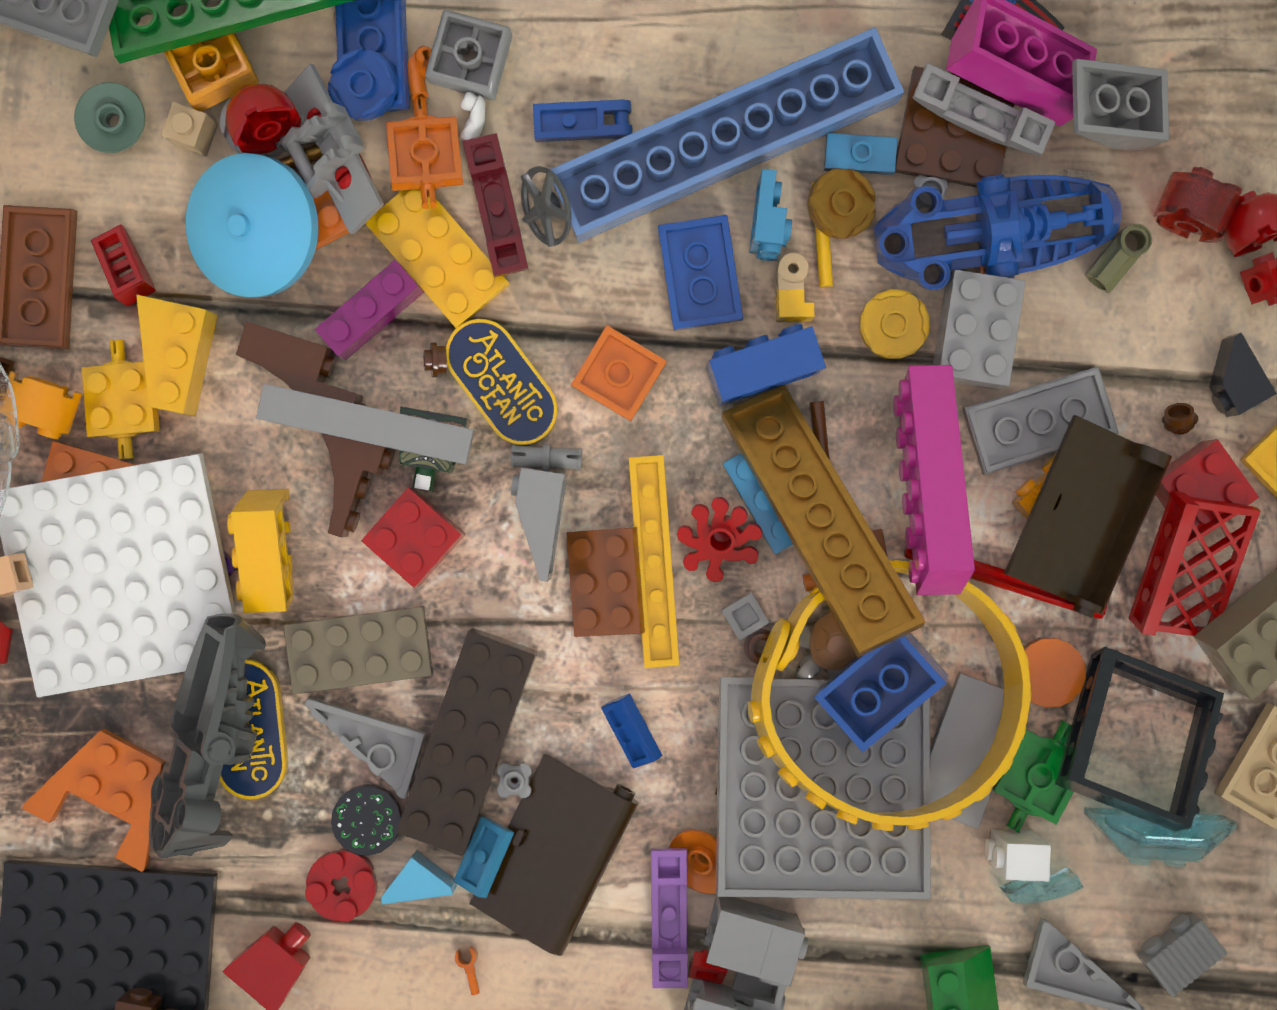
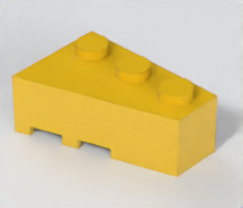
[136,295,218,417]
[227,489,293,613]

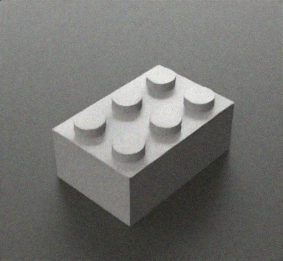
[933,270,1026,390]

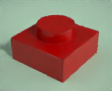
[688,950,728,984]

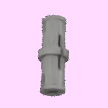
[511,444,582,471]

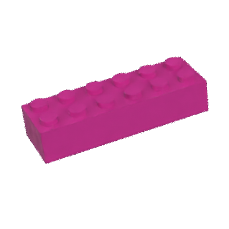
[893,365,975,595]

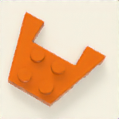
[22,729,166,872]

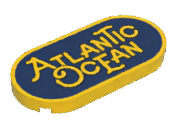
[446,319,557,445]
[219,659,288,800]

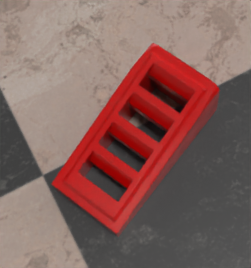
[91,224,156,306]

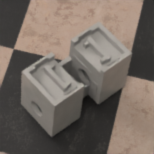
[684,896,808,1010]

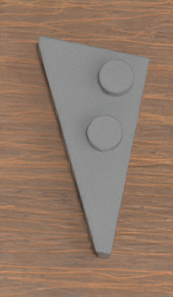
[305,697,426,799]
[1023,918,1145,1010]

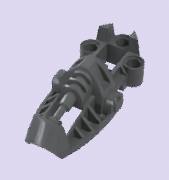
[149,614,266,858]

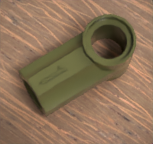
[1084,224,1152,293]

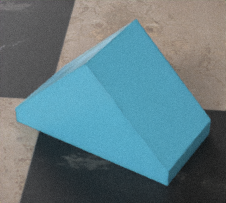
[381,850,457,905]

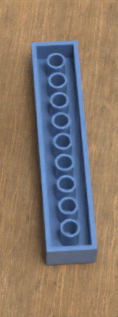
[550,27,904,243]

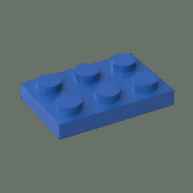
[658,215,743,331]

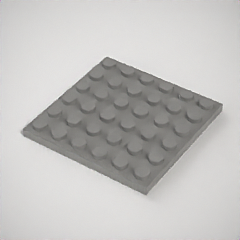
[716,677,931,899]

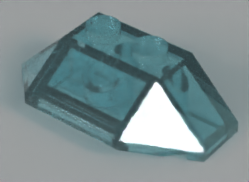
[1084,807,1237,867]

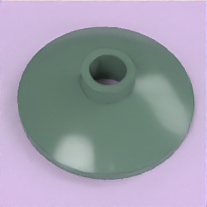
[74,82,146,153]

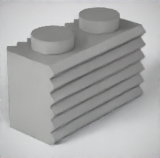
[1137,912,1227,997]

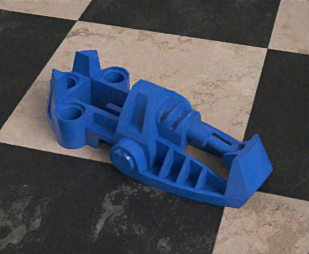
[873,174,1122,290]

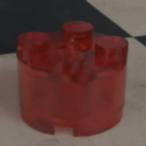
[1153,167,1242,243]

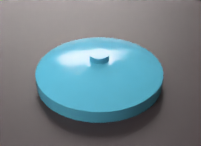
[186,153,319,297]

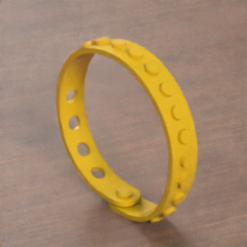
[748,560,1032,831]

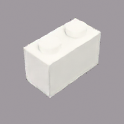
[985,829,1051,882]

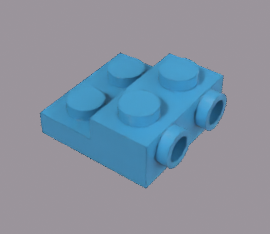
[749,169,792,261]

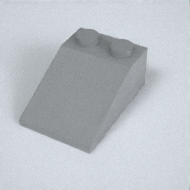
[1072,59,1169,151]
[511,468,567,582]

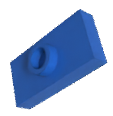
[601,693,663,769]

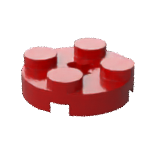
[305,848,378,922]

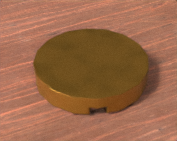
[807,168,876,240]

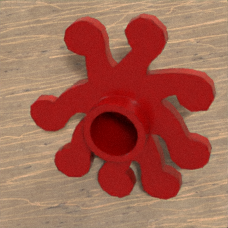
[677,497,763,582]

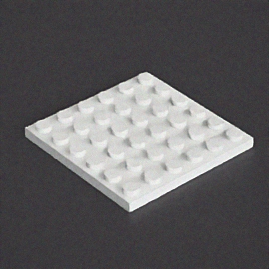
[0,453,237,697]

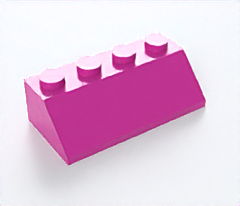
[946,0,1097,127]

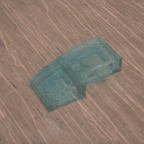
[1000,867,1084,903]

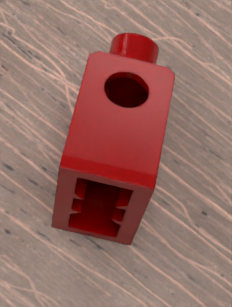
[223,922,311,1010]

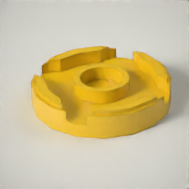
[859,289,930,359]

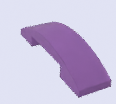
[651,848,688,988]

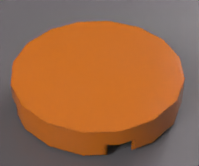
[1024,638,1086,708]

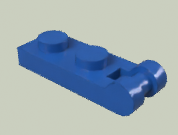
[533,99,633,142]

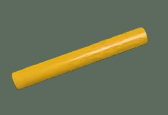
[811,182,833,288]

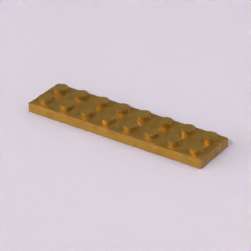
[722,385,926,657]

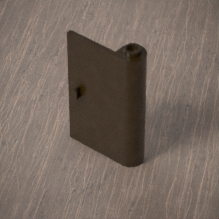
[1004,415,1172,618]
[469,754,639,956]

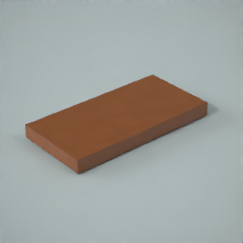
[0,205,77,350]

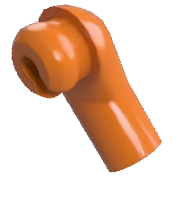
[408,46,432,101]

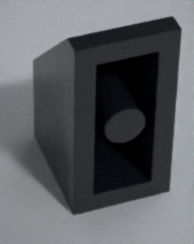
[1209,332,1277,417]

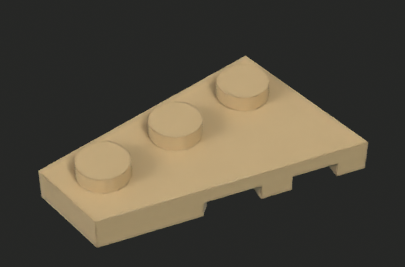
[1214,703,1277,830]

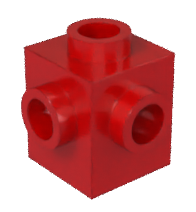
[1240,252,1277,306]

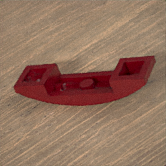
[463,133,529,278]

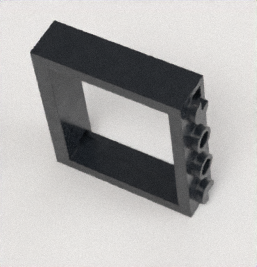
[1055,647,1224,832]

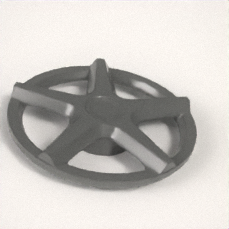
[521,166,571,247]

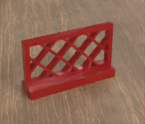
[1128,490,1261,636]

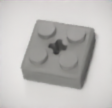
[425,9,512,100]

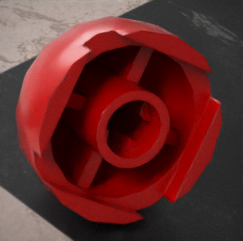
[225,84,301,154]
[1223,191,1277,257]

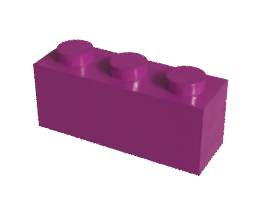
[314,260,424,360]

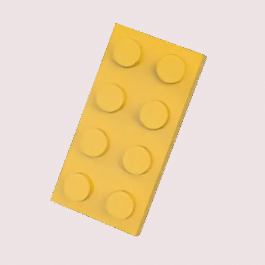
[365,189,510,328]

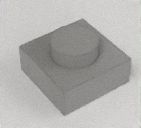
[721,592,770,641]

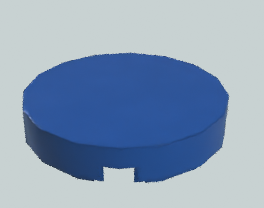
[328,48,398,121]

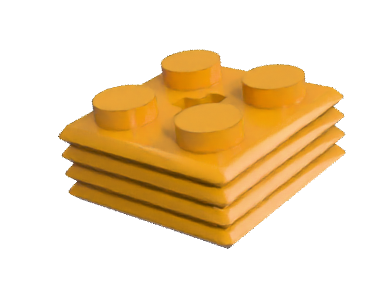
[164,33,259,112]

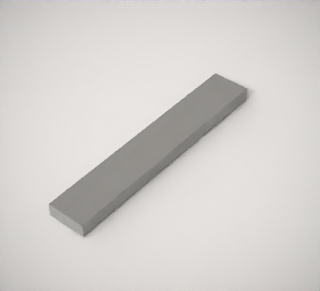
[256,384,475,465]

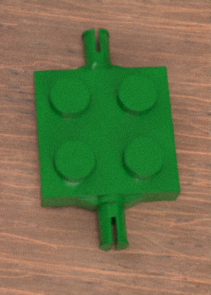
[993,720,1089,833]

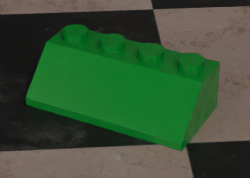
[920,945,999,1010]

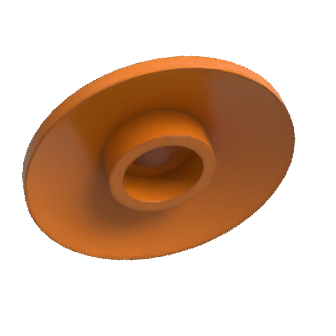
[669,829,716,894]

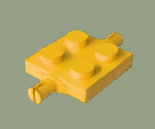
[81,340,160,460]

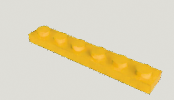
[629,455,680,668]

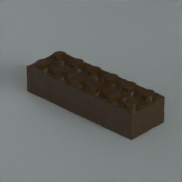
[396,628,538,857]

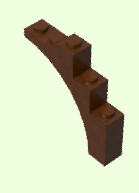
[236,321,395,537]

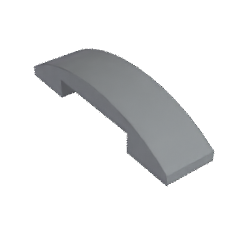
[912,63,1056,156]

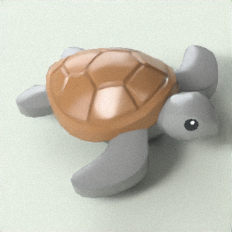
[788,609,857,679]

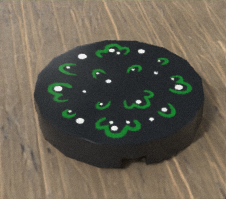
[331,784,402,856]

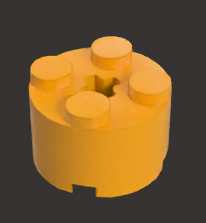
[0,371,82,440]

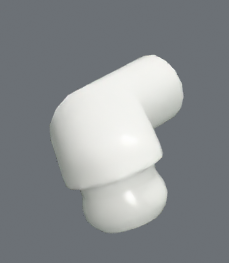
[459,91,486,142]

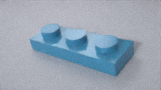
[722,453,793,554]

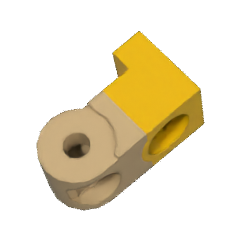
[776,253,815,322]

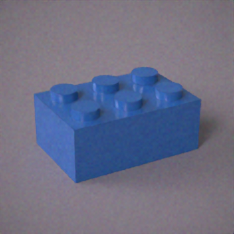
[706,323,826,406]
[814,633,948,752]

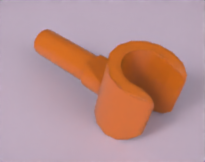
[455,946,480,995]

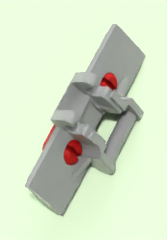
[281,64,384,234]

